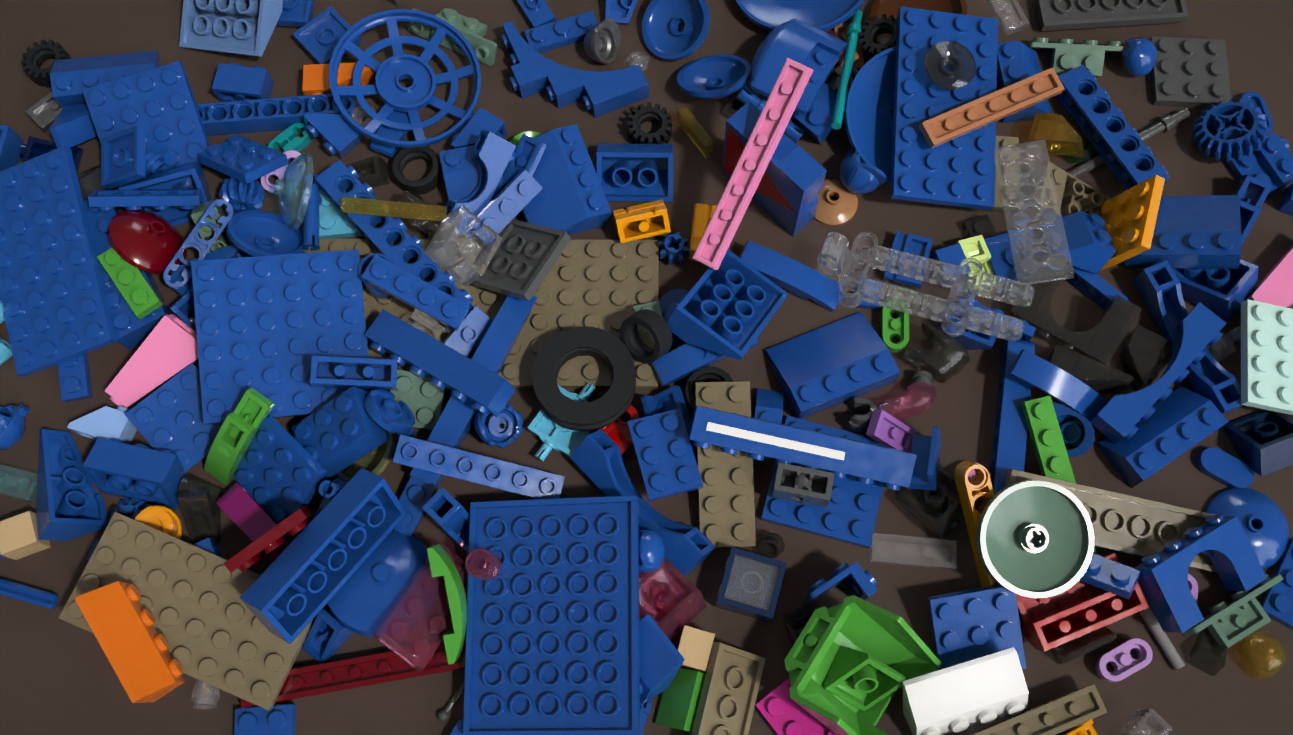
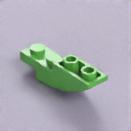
[204,388,274,486]

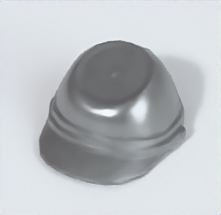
[583,18,622,64]

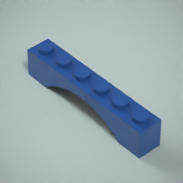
[1132,260,1243,415]
[1090,302,1226,444]
[570,429,715,577]

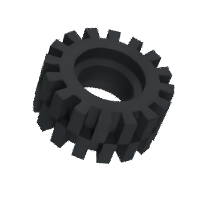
[859,14,897,60]
[21,39,71,88]
[627,102,672,144]

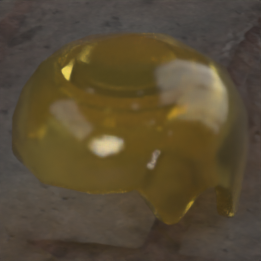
[1236,631,1285,680]

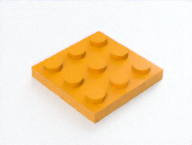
[1099,175,1165,272]

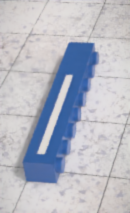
[688,405,917,491]

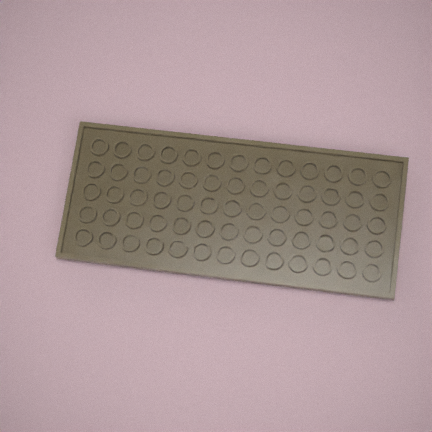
[304,238,659,390]

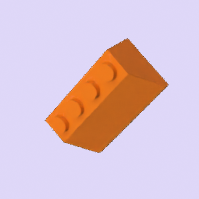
[74,581,185,703]

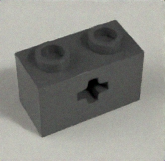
[771,462,835,508]

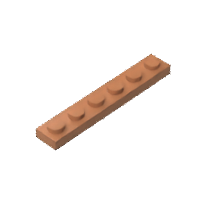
[919,67,1065,149]

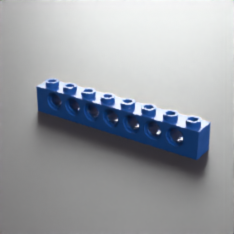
[315,160,473,331]

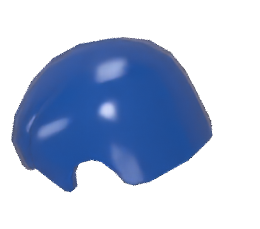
[1122,37,1157,77]
[639,530,665,573]

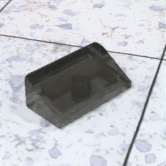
[1050,626,1117,665]

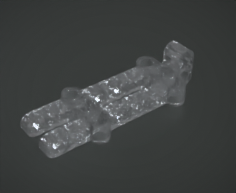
[817,232,1035,341]

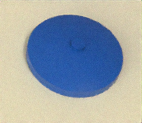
[327,530,440,638]

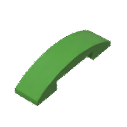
[427,544,467,665]

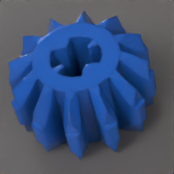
[219,177,265,212]

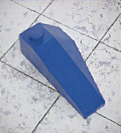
[36,429,108,541]

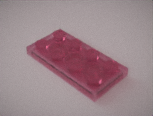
[374,542,468,671]

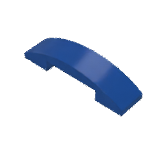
[1009,349,1108,421]

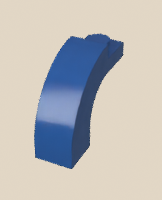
[422,487,470,555]

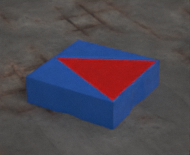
[722,101,827,237]

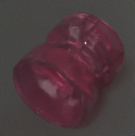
[465,548,502,581]

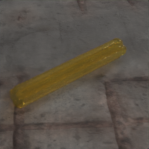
[341,197,447,221]

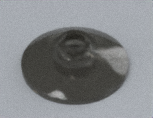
[925,41,976,90]

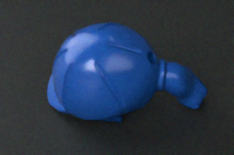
[839,148,887,194]

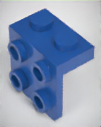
[805,562,878,606]

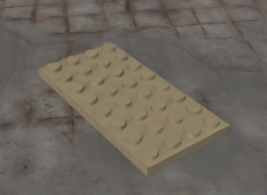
[59,512,317,710]

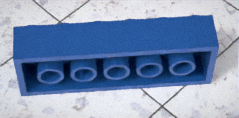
[84,199,171,350]
[240,468,407,644]

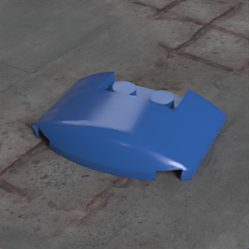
[750,18,848,115]

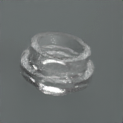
[625,52,650,71]

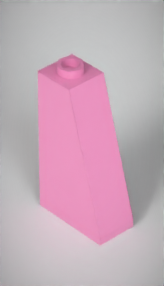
[1240,245,1293,308]
[105,314,199,408]

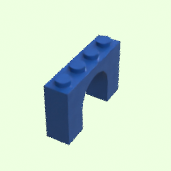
[1134,514,1267,633]

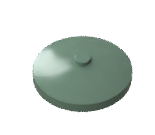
[976,480,1094,598]

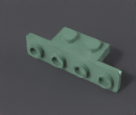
[408,8,497,66]
[1025,38,1129,76]
[1181,574,1283,650]

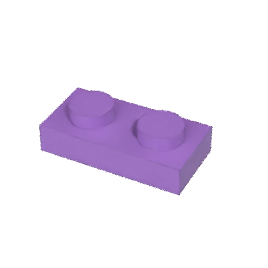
[866,409,916,452]

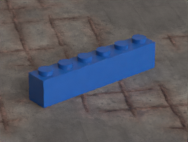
[364,309,515,417]

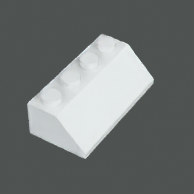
[902,647,1029,735]

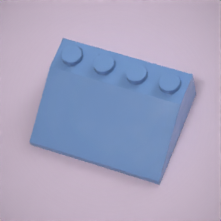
[179,0,283,57]

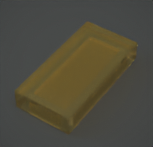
[677,106,714,159]

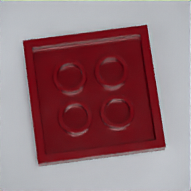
[224,505,314,573]

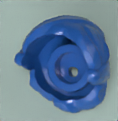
[474,403,523,449]

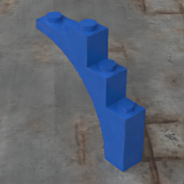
[501,21,649,118]

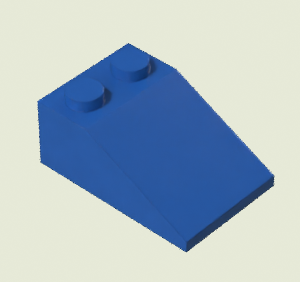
[439,145,493,233]
[1172,259,1259,321]

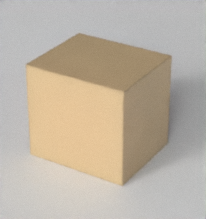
[0,511,51,560]
[678,625,715,674]

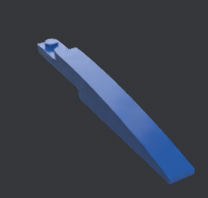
[394,295,538,536]

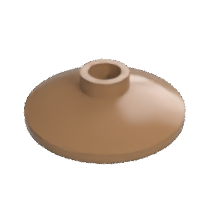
[814,179,858,226]

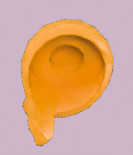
[134,505,182,539]

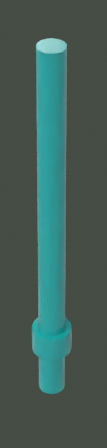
[831,10,863,130]

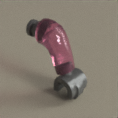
[848,371,937,436]

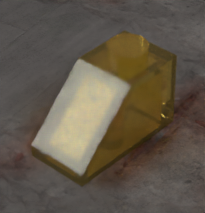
[1028,113,1084,157]

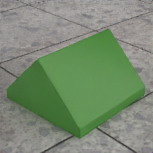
[824,646,908,712]
[655,668,706,734]

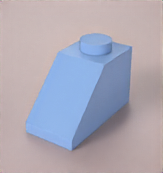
[67,406,137,444]

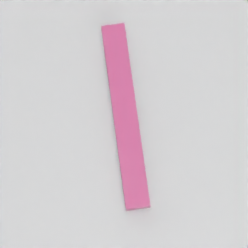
[692,58,814,270]

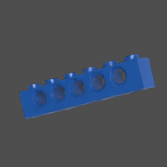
[1056,64,1170,190]
[392,434,565,499]

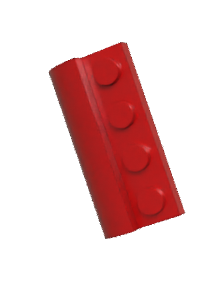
[1016,553,1149,651]

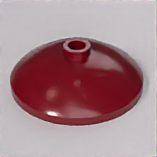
[108,210,187,274]

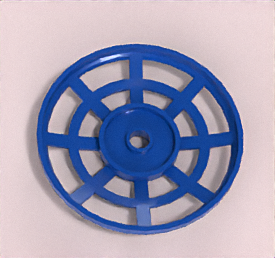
[329,9,481,148]

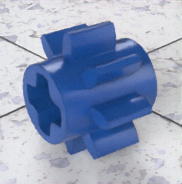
[658,232,690,265]

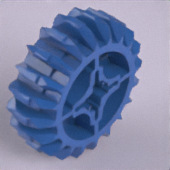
[1192,99,1268,163]

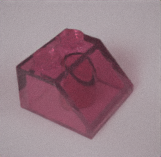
[639,557,706,640]

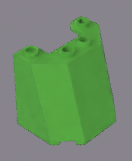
[784,595,942,735]

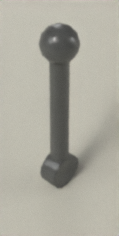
[438,679,465,722]

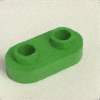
[881,300,909,352]

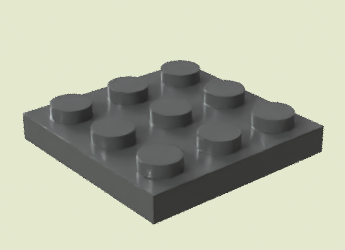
[1149,36,1231,108]
[469,219,571,302]

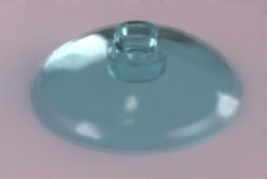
[274,153,313,230]

